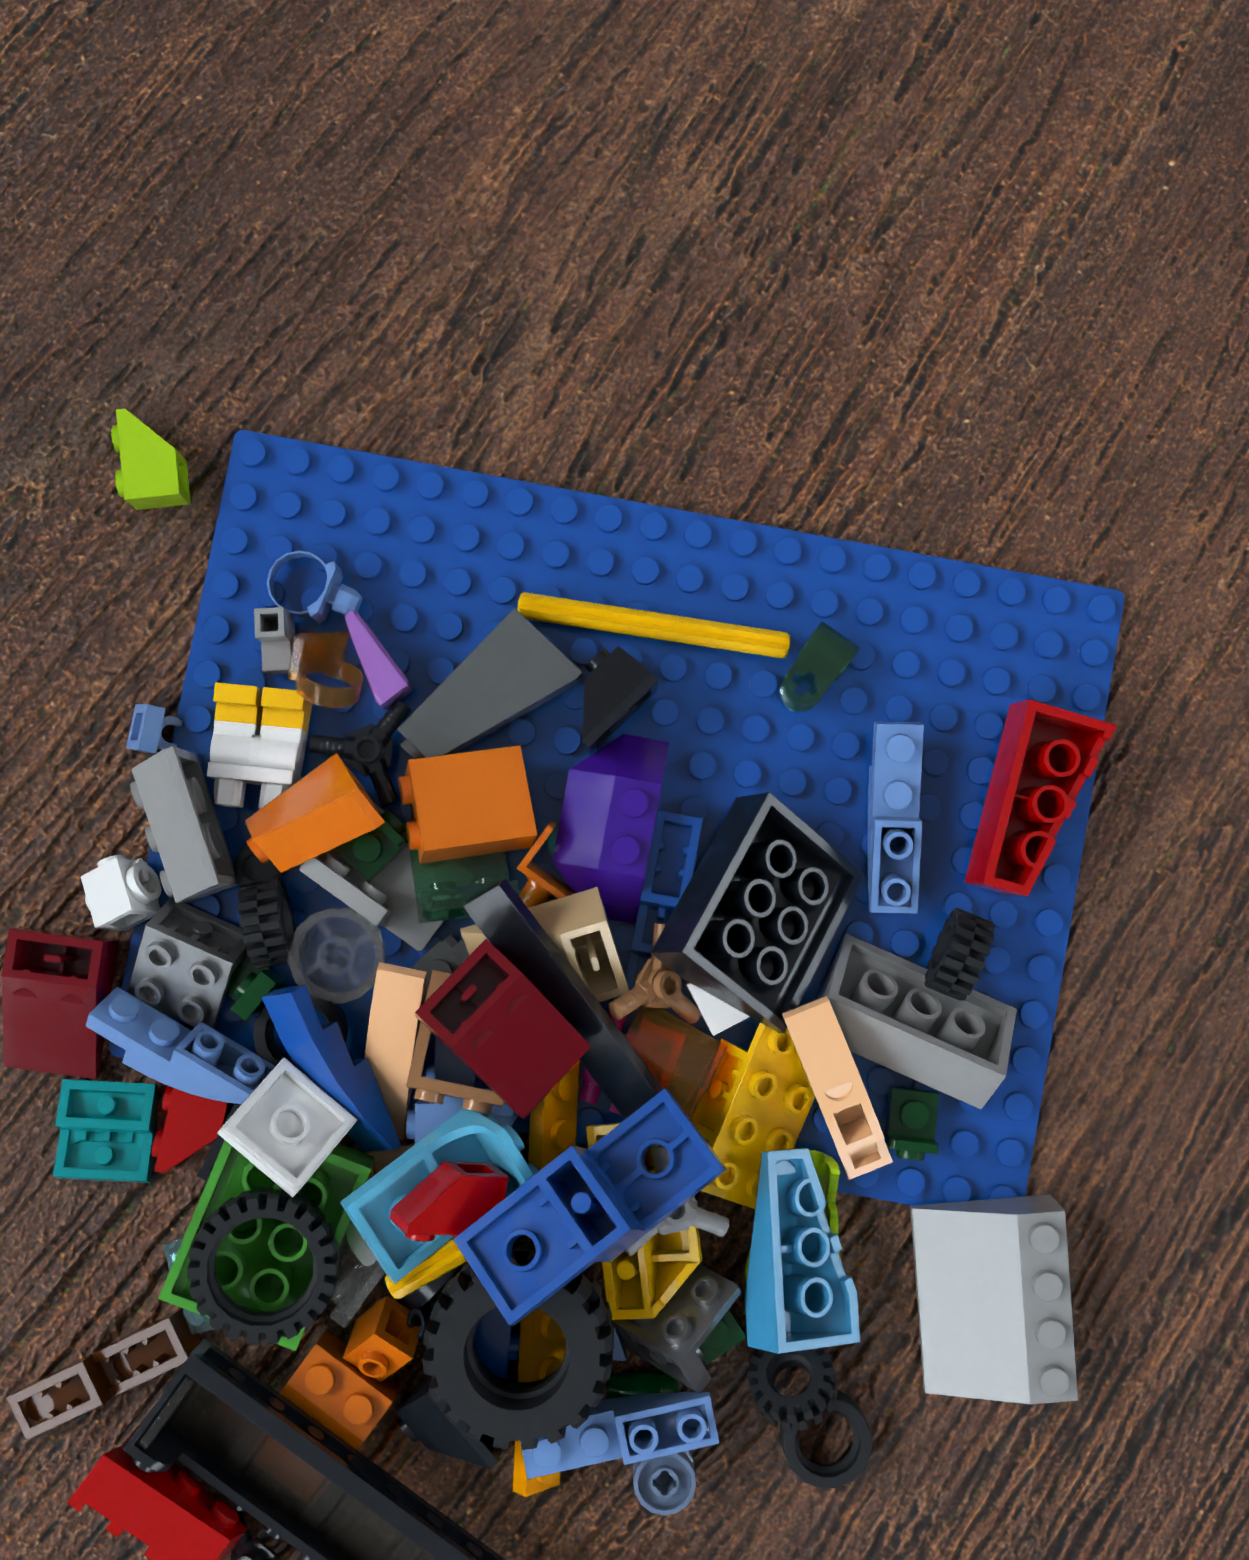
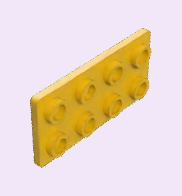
[688,1023,815,1209]

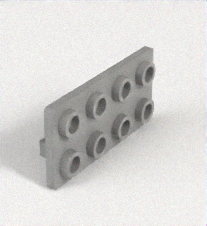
[299,803,474,951]

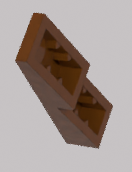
[6,1308,203,1440]

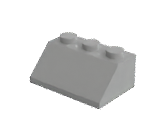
[130,746,240,903]

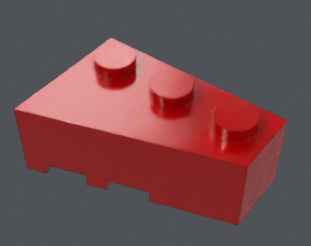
[67,1443,248,1560]

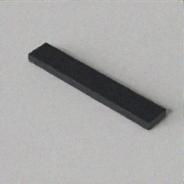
[463,878,664,1119]

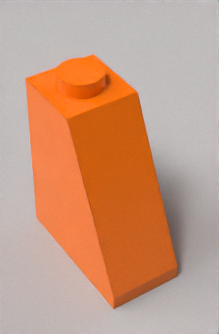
[245,753,385,873]

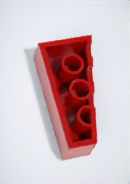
[964,699,1118,896]

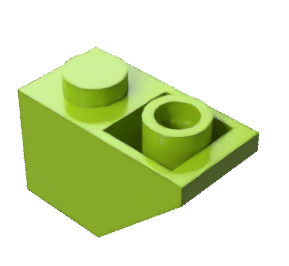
[111,408,191,510]

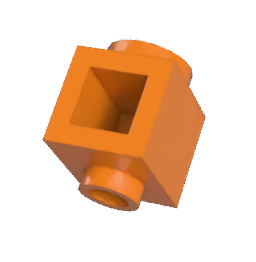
[342,1295,421,1382]

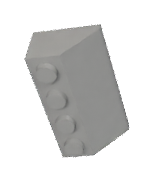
[816,934,1017,1109]

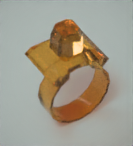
[287,631,364,708]

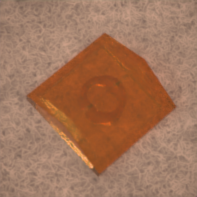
[624,1005,728,1118]

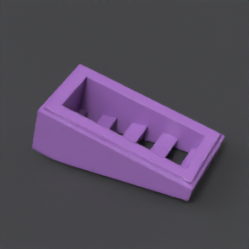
[345,611,414,711]

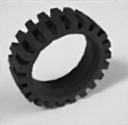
[187,1187,339,1345]

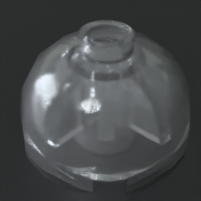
[288,906,386,1004]

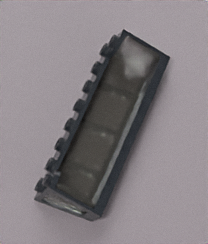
[123,1339,506,1560]

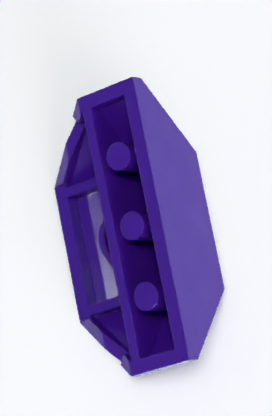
[552,734,669,924]

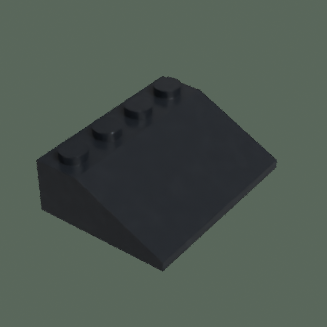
[650,792,865,1033]

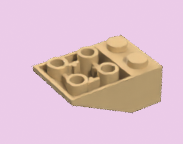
[460,887,629,1002]

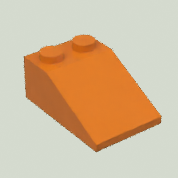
[248,1330,400,1504]

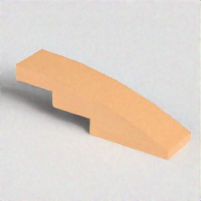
[364,962,427,1140]

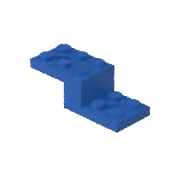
[453,1088,727,1326]

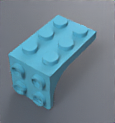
[340,1109,539,1283]

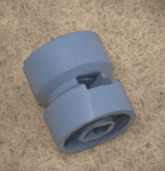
[633,1450,696,1516]

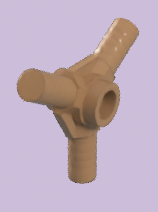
[609,923,701,1024]

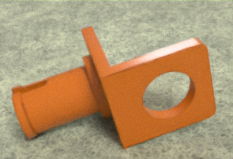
[516,820,574,908]

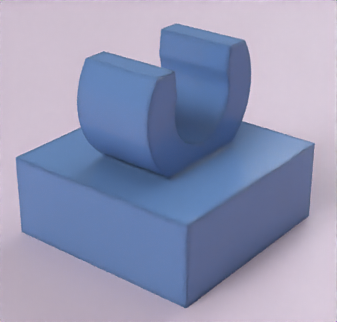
[126,704,183,754]

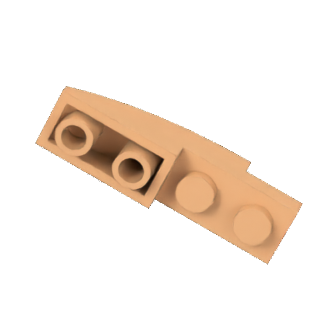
[782,996,893,1180]

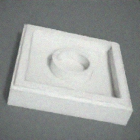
[217,1057,357,1198]

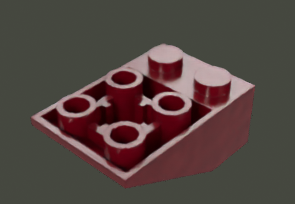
[1,928,120,1079]
[415,939,591,1120]

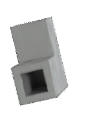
[254,607,297,675]

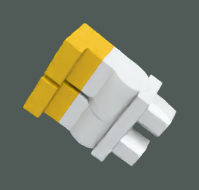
[207,682,313,809]

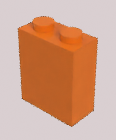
[398,745,537,864]

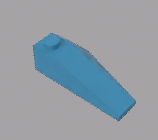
[745,1148,860,1354]

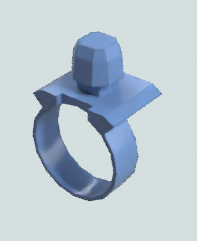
[267,550,363,624]

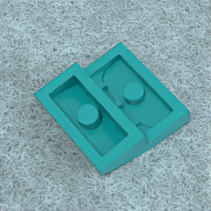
[53,1079,158,1183]

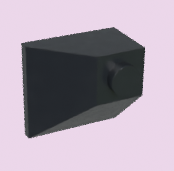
[582,646,659,755]
[396,1375,502,1469]

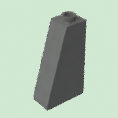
[397,608,583,759]

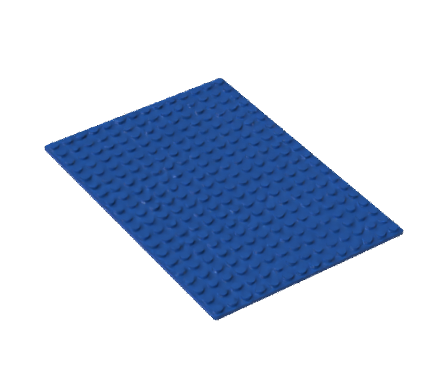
[109,430,1124,1206]

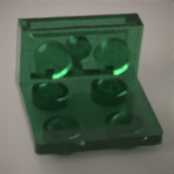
[408,845,520,923]

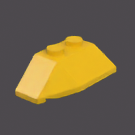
[586,1123,702,1320]

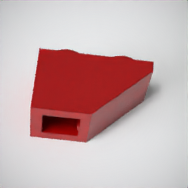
[152,1086,234,1173]
[390,1161,509,1242]

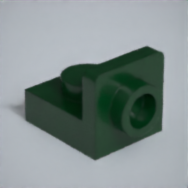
[335,808,408,882]
[226,954,287,1021]
[884,1086,939,1161]

